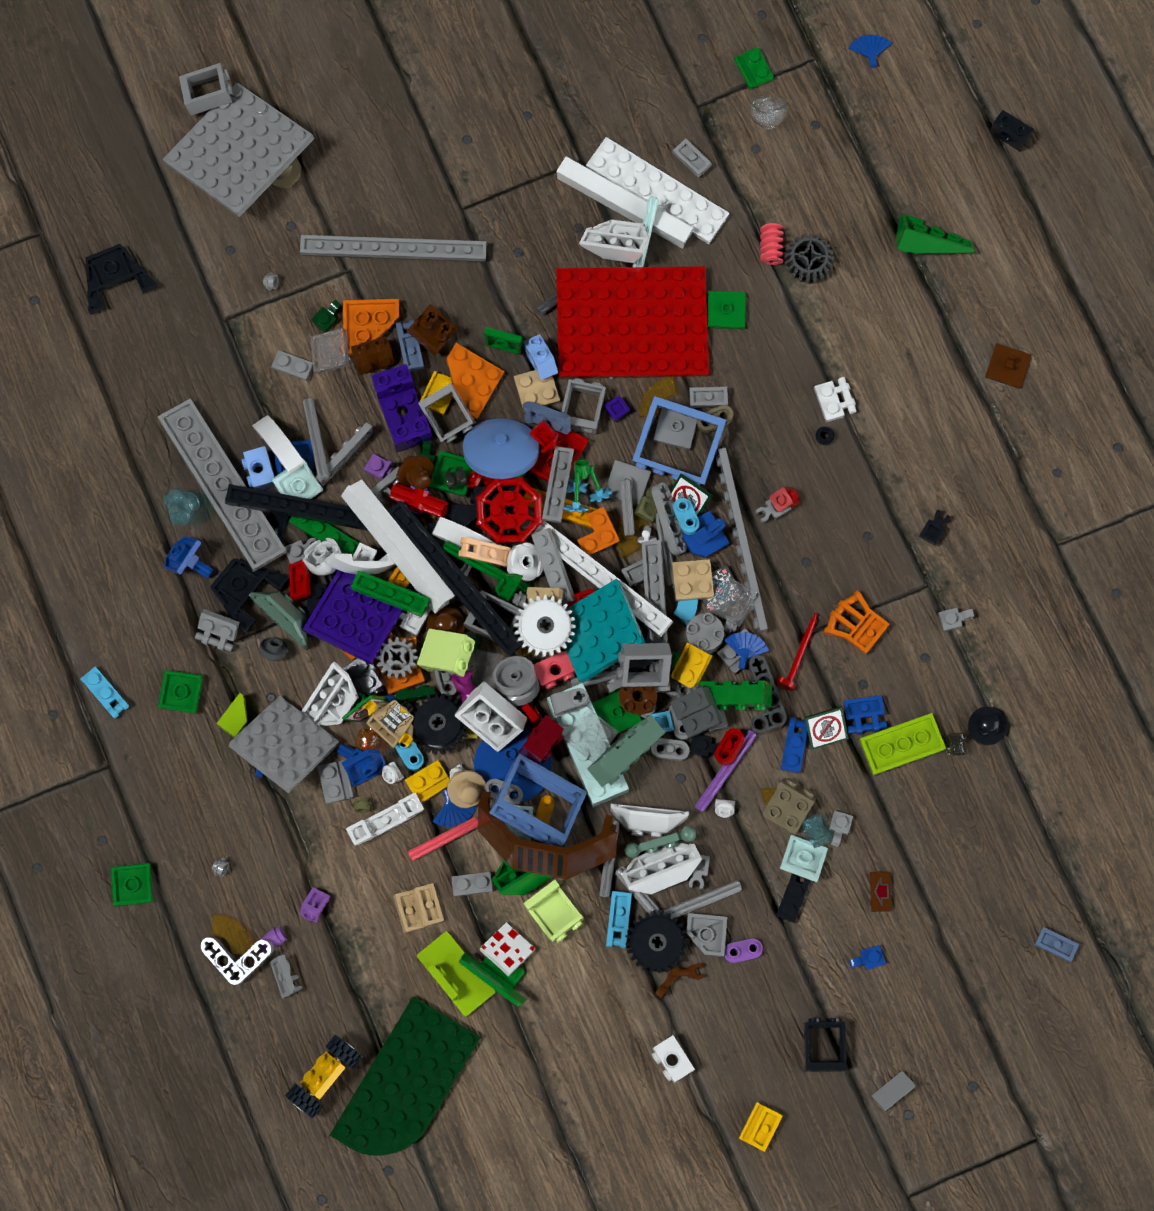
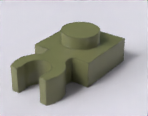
[634,487,657,523]

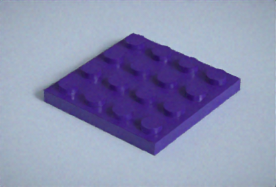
[303,570,404,665]

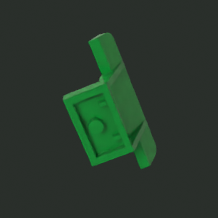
[459,953,527,1007]

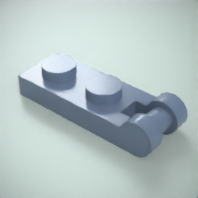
[396,319,424,371]
[523,401,571,435]

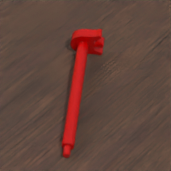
[775,613,818,691]

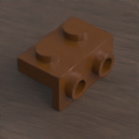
[351,337,395,375]

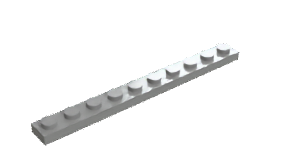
[300,235,487,261]
[715,448,768,634]

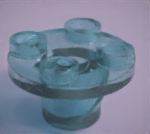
[164,488,200,526]

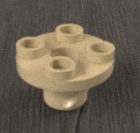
[447,770,486,808]

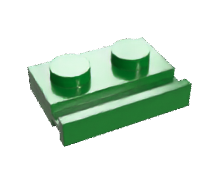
[734,47,774,90]

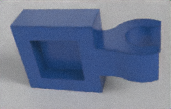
[849,945,886,970]

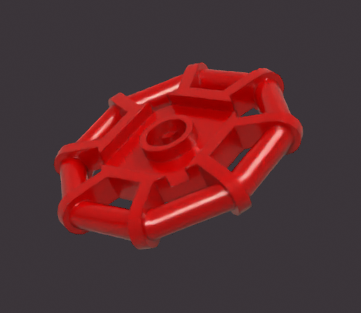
[475,476,544,544]

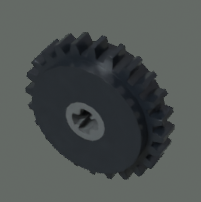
[411,693,470,755]
[625,910,688,973]

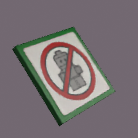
[342,693,389,722]

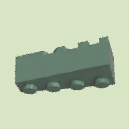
[587,715,666,787]

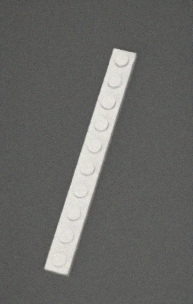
[521,508,673,637]

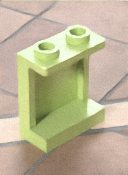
[417,629,475,677]
[523,880,584,943]

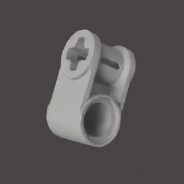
[550,688,589,716]

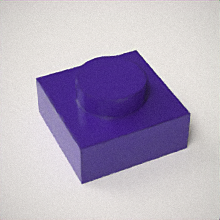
[604,395,630,422]

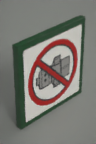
[670,474,712,522]
[805,706,848,750]

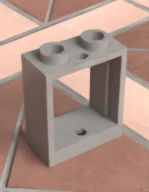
[179,63,233,115]
[561,378,606,435]
[418,383,476,443]
[464,590,521,643]
[616,643,672,687]

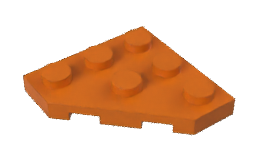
[343,299,400,356]
[446,343,504,420]

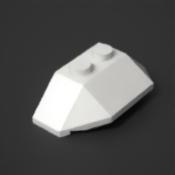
[579,220,650,263]
[301,662,359,726]
[610,804,689,838]
[622,843,702,894]

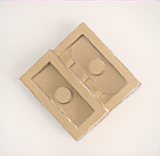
[393,883,444,933]

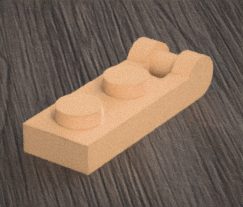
[458,537,511,567]

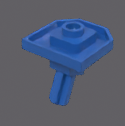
[682,511,729,558]
[164,536,213,578]
[337,744,386,787]

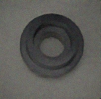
[815,426,834,445]

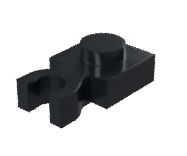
[919,509,950,546]
[689,735,720,758]

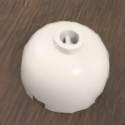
[303,538,342,576]

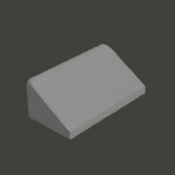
[871,1071,916,1111]

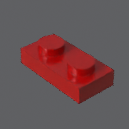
[289,560,311,601]

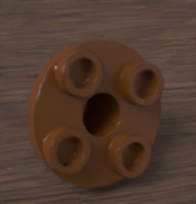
[396,455,433,490]
[427,607,465,634]
[619,686,658,715]

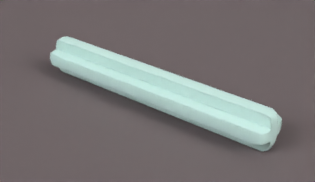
[633,196,659,267]

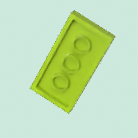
[859,713,946,776]

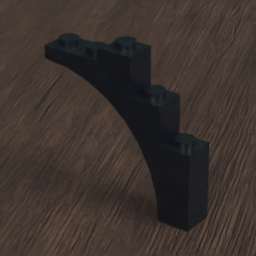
[426,486,520,578]

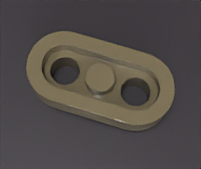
[697,405,733,433]

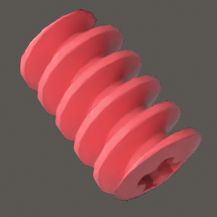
[760,223,784,265]

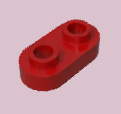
[715,728,745,766]

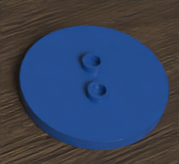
[474,728,552,803]

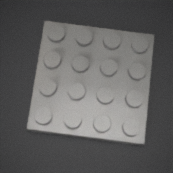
[229,696,339,793]

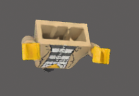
[362,700,414,748]

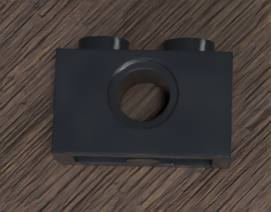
[989,110,1033,152]

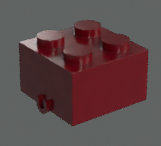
[518,715,564,764]

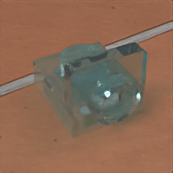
[802,814,832,849]

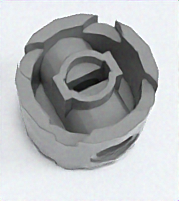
[685,613,724,654]

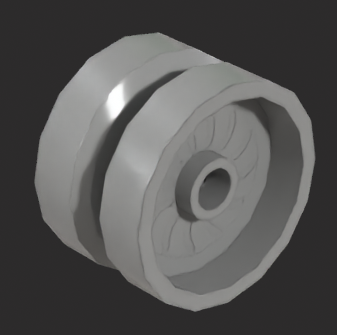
[493,656,540,706]

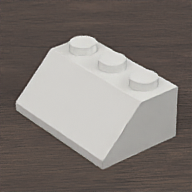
[454,681,527,752]

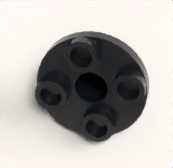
[968,707,1007,745]

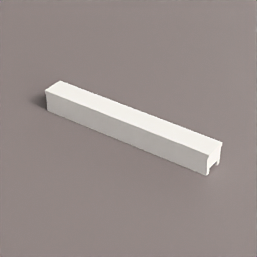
[556,157,693,249]
[341,480,455,613]

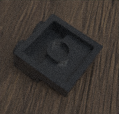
[343,658,388,706]

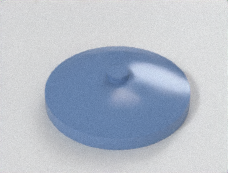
[463,418,539,479]

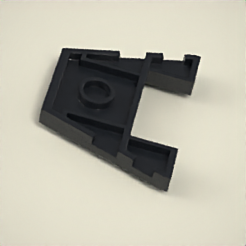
[85,244,158,315]
[210,558,289,635]

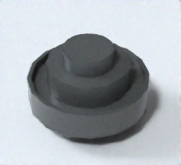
[259,637,288,661]

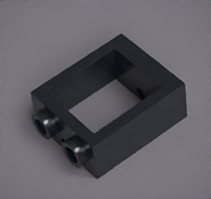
[804,1018,847,1072]

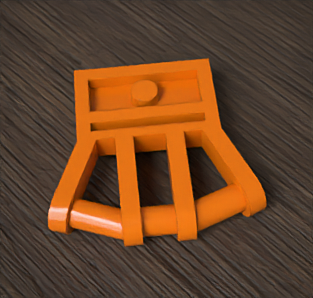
[823,590,890,655]
[374,636,425,696]

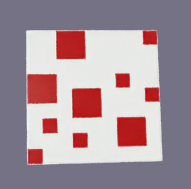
[480,922,535,977]

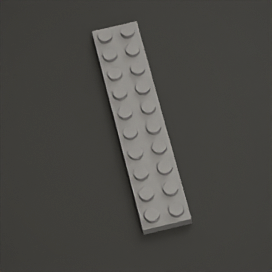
[158,399,287,572]

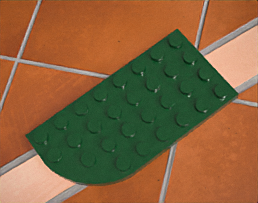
[330,996,481,1156]

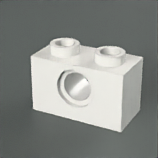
[652,1035,695,1083]

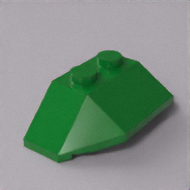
[492,841,565,895]

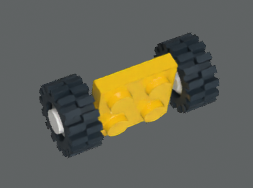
[285,1034,363,1119]

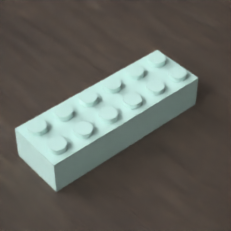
[547,683,629,807]

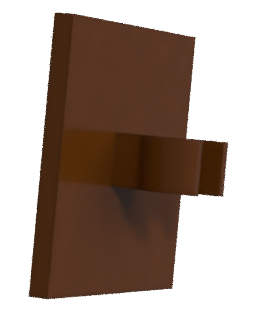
[985,343,1032,389]

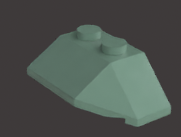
[249,592,308,651]

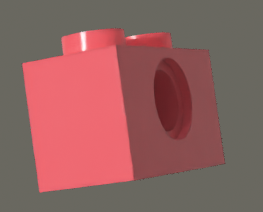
[533,650,576,690]

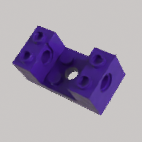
[371,364,432,453]

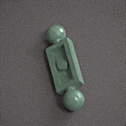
[625,826,696,858]

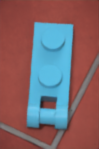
[80,667,130,719]
[606,891,632,949]

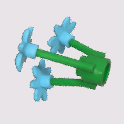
[563,460,613,513]

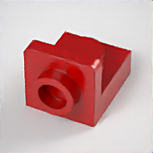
[467,471,493,488]

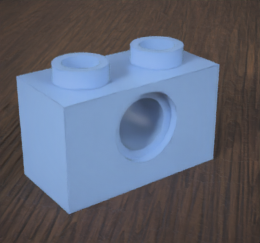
[523,334,558,380]
[241,446,275,490]

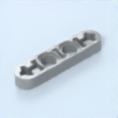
[651,482,687,556]

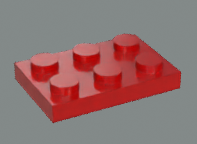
[528,430,589,483]

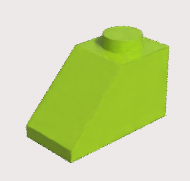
[216,693,249,738]

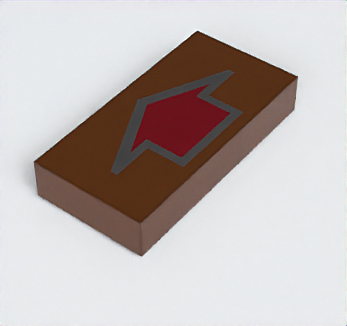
[869,872,891,912]

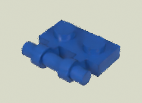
[843,695,887,735]

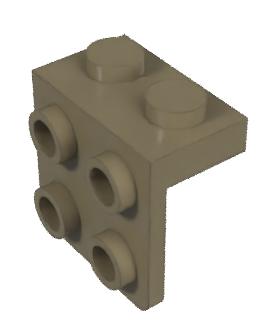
[763,778,817,834]

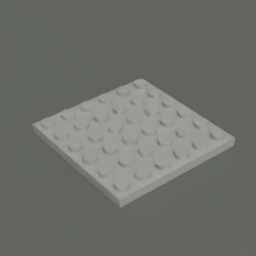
[162,82,315,217]

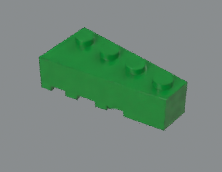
[698,680,772,711]

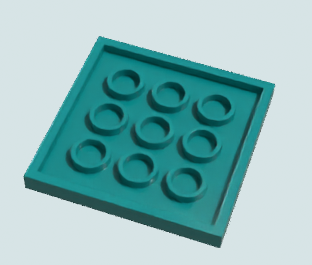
[565,579,646,683]

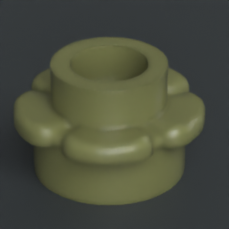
[353,798,372,813]

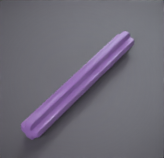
[695,730,756,812]

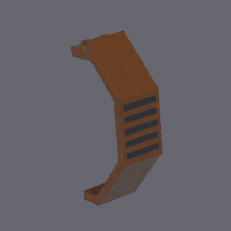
[478,791,618,880]

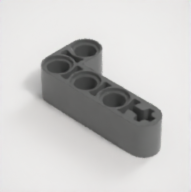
[748,655,787,736]

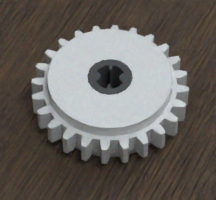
[513,595,576,657]

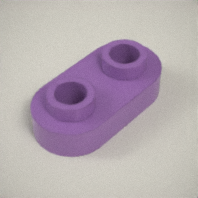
[724,939,763,963]

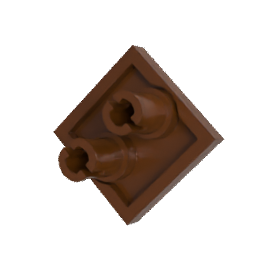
[407,304,459,356]

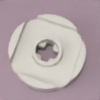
[507,543,543,582]

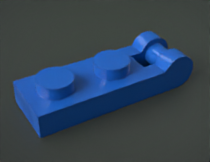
[780,717,807,774]

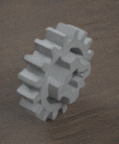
[376,637,418,680]

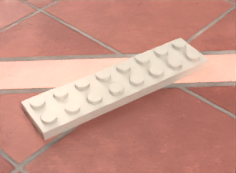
[586,137,729,244]

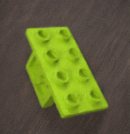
[417,931,495,1017]

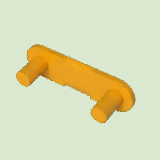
[531,795,555,841]

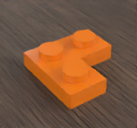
[577,506,620,555]

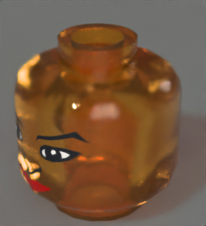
[355,725,382,752]

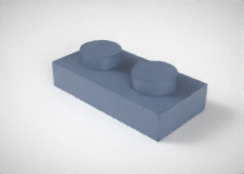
[1034,927,1079,963]

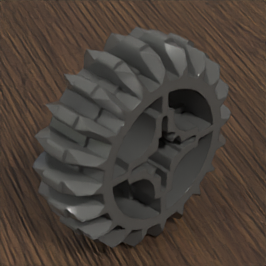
[784,233,835,283]

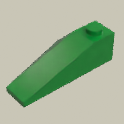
[895,213,975,253]

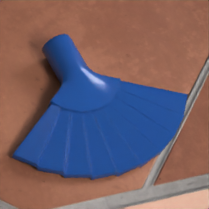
[848,34,892,68]
[724,632,769,670]
[432,789,477,827]

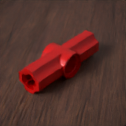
[390,483,448,518]

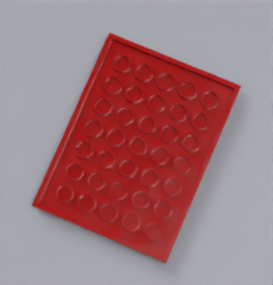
[556,266,709,378]

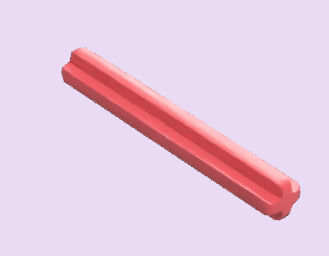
[408,817,478,861]

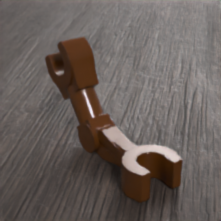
[655,963,703,999]

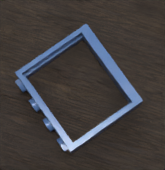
[632,396,727,486]
[489,754,587,847]

